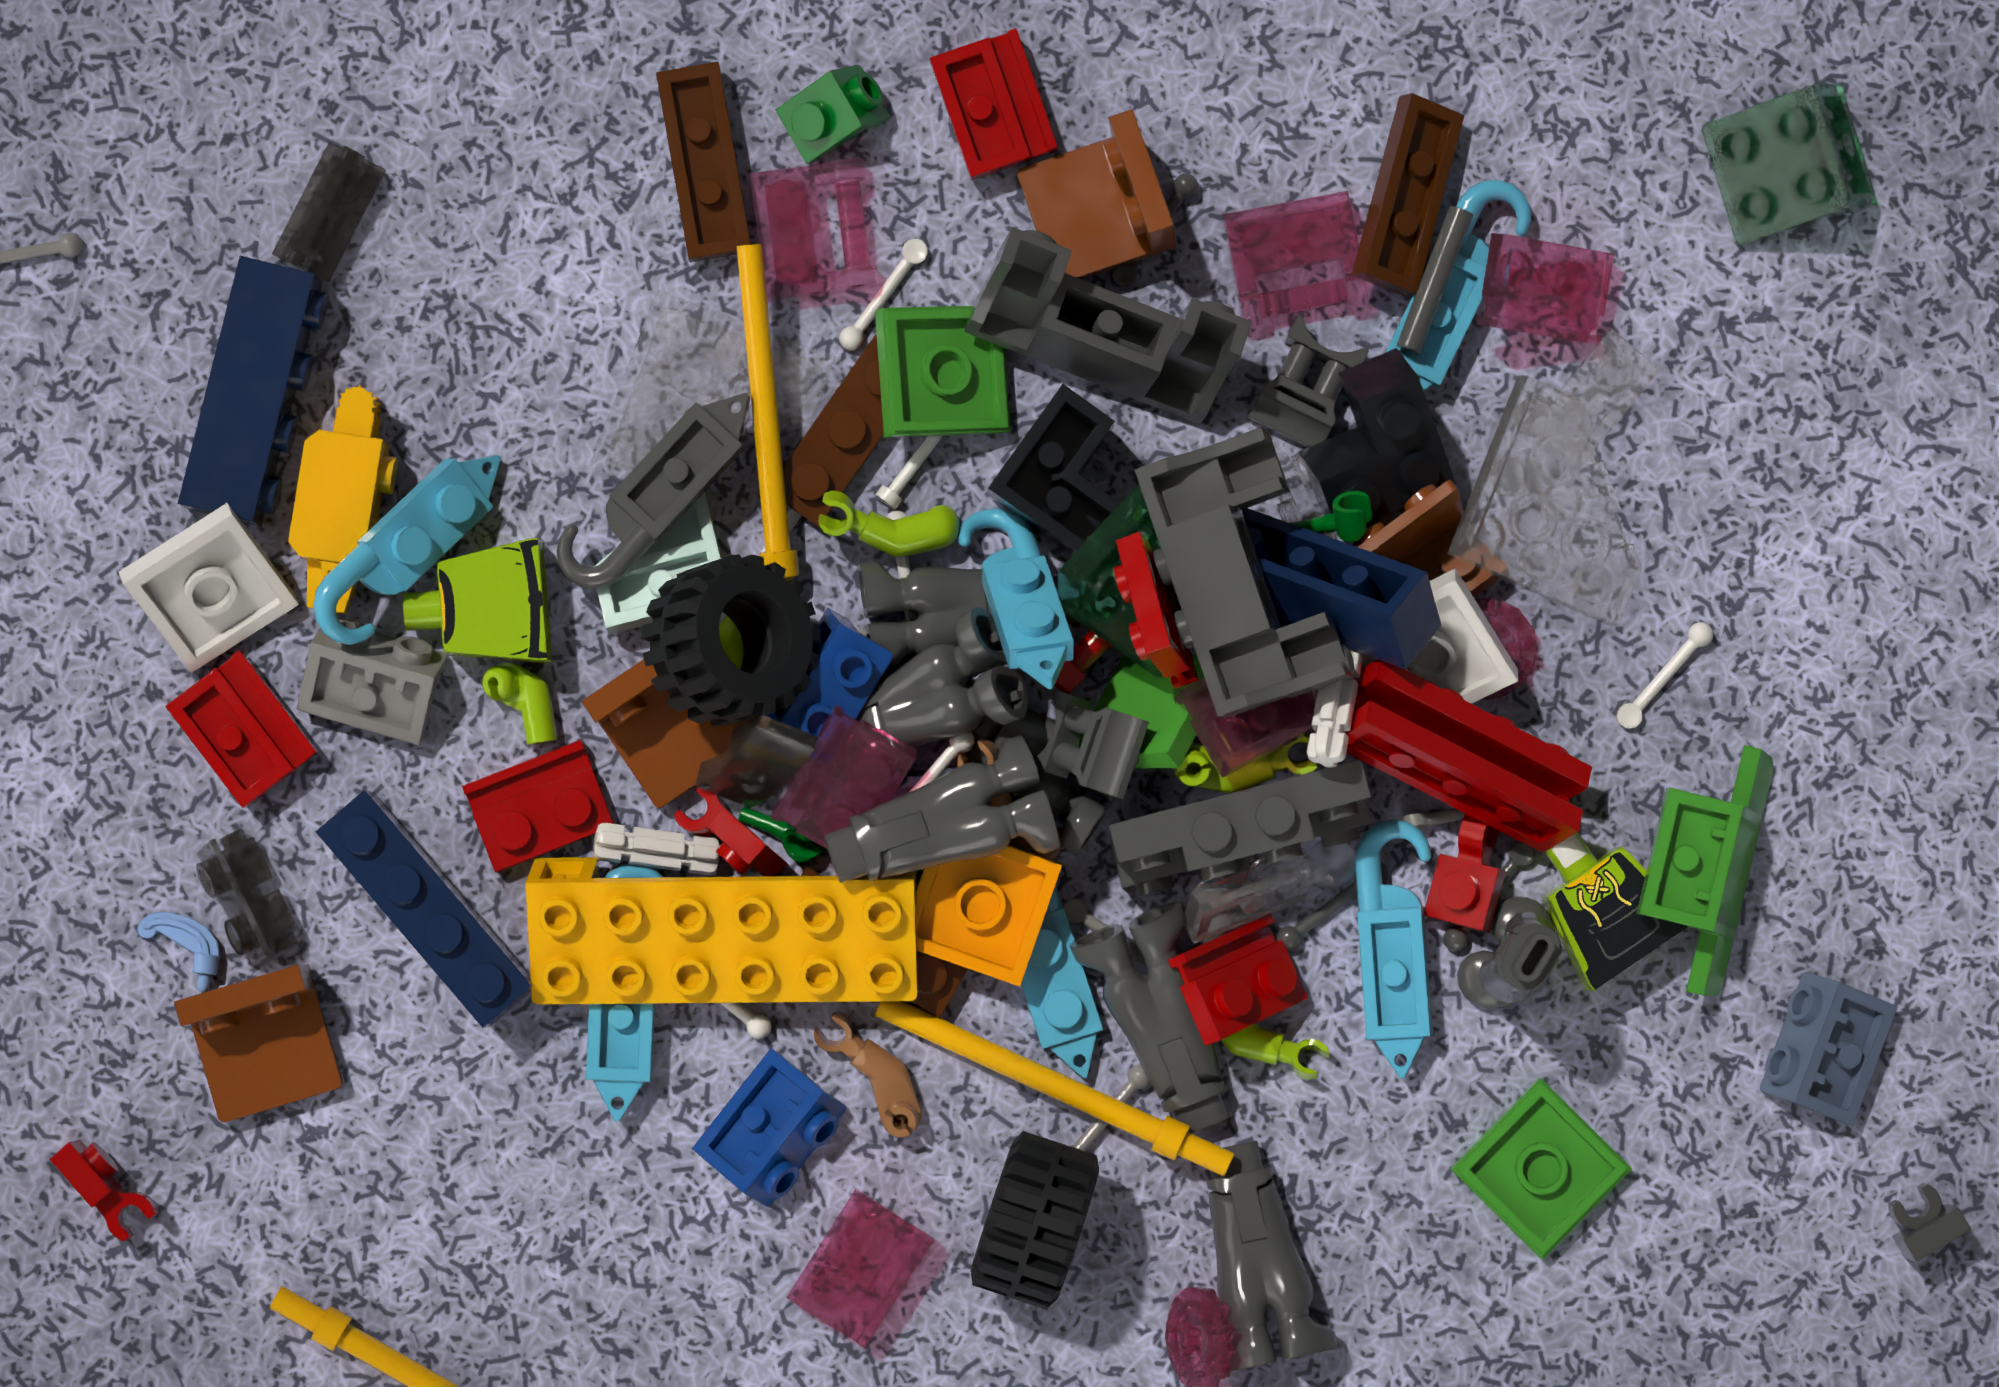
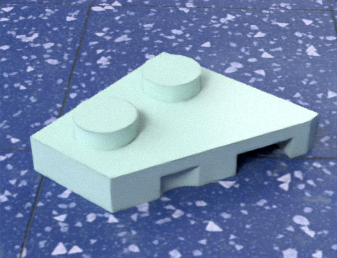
[594,491,722,634]

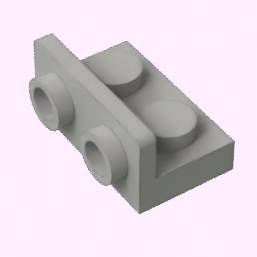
[296,619,448,745]

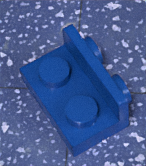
[763,607,892,762]
[692,1048,846,1207]

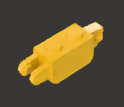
[288,385,398,614]

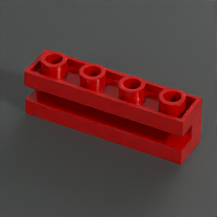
[1344,659,1592,853]

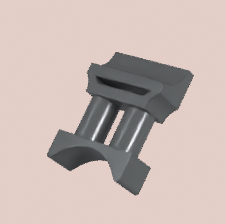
[1248,315,1369,448]
[1033,690,1149,799]

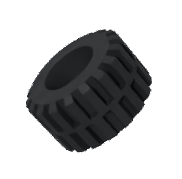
[642,554,821,726]
[970,1131,1099,1310]

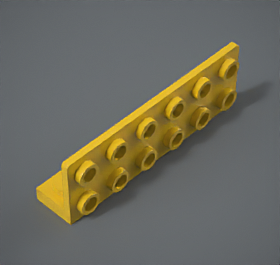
[525,857,918,1005]

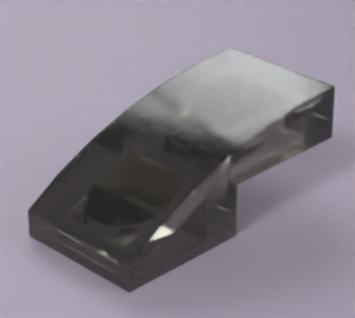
[695,714,818,808]

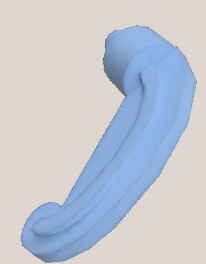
[138,912,221,993]

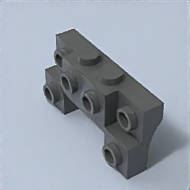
[964,227,1252,424]
[1134,427,1352,719]
[1108,760,1372,897]

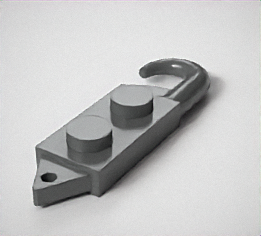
[556,393,751,590]

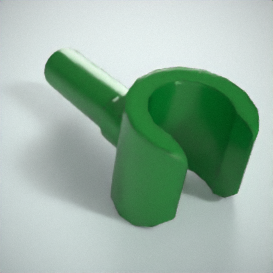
[1291,491,1372,542]
[739,806,830,862]

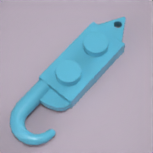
[1385,180,1532,391]
[313,455,501,645]
[958,508,1074,689]
[1355,819,1433,1079]
[586,864,663,1122]
[1021,885,1103,1078]

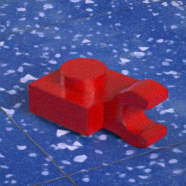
[674,785,787,876]
[1424,814,1506,933]
[50,1140,159,1241]

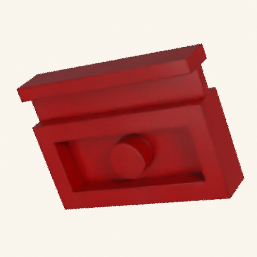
[929,28,1058,181]
[1113,532,1199,689]
[165,650,320,809]
[462,740,615,873]
[1168,913,1308,1046]

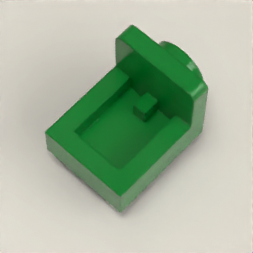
[775,65,890,164]

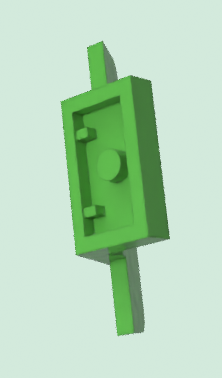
[1636,745,1773,996]

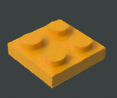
[915,844,1063,987]

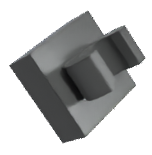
[1888,1183,1972,1262]

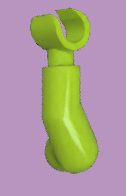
[818,491,959,558]
[1174,730,1317,794]
[1221,1023,1329,1080]

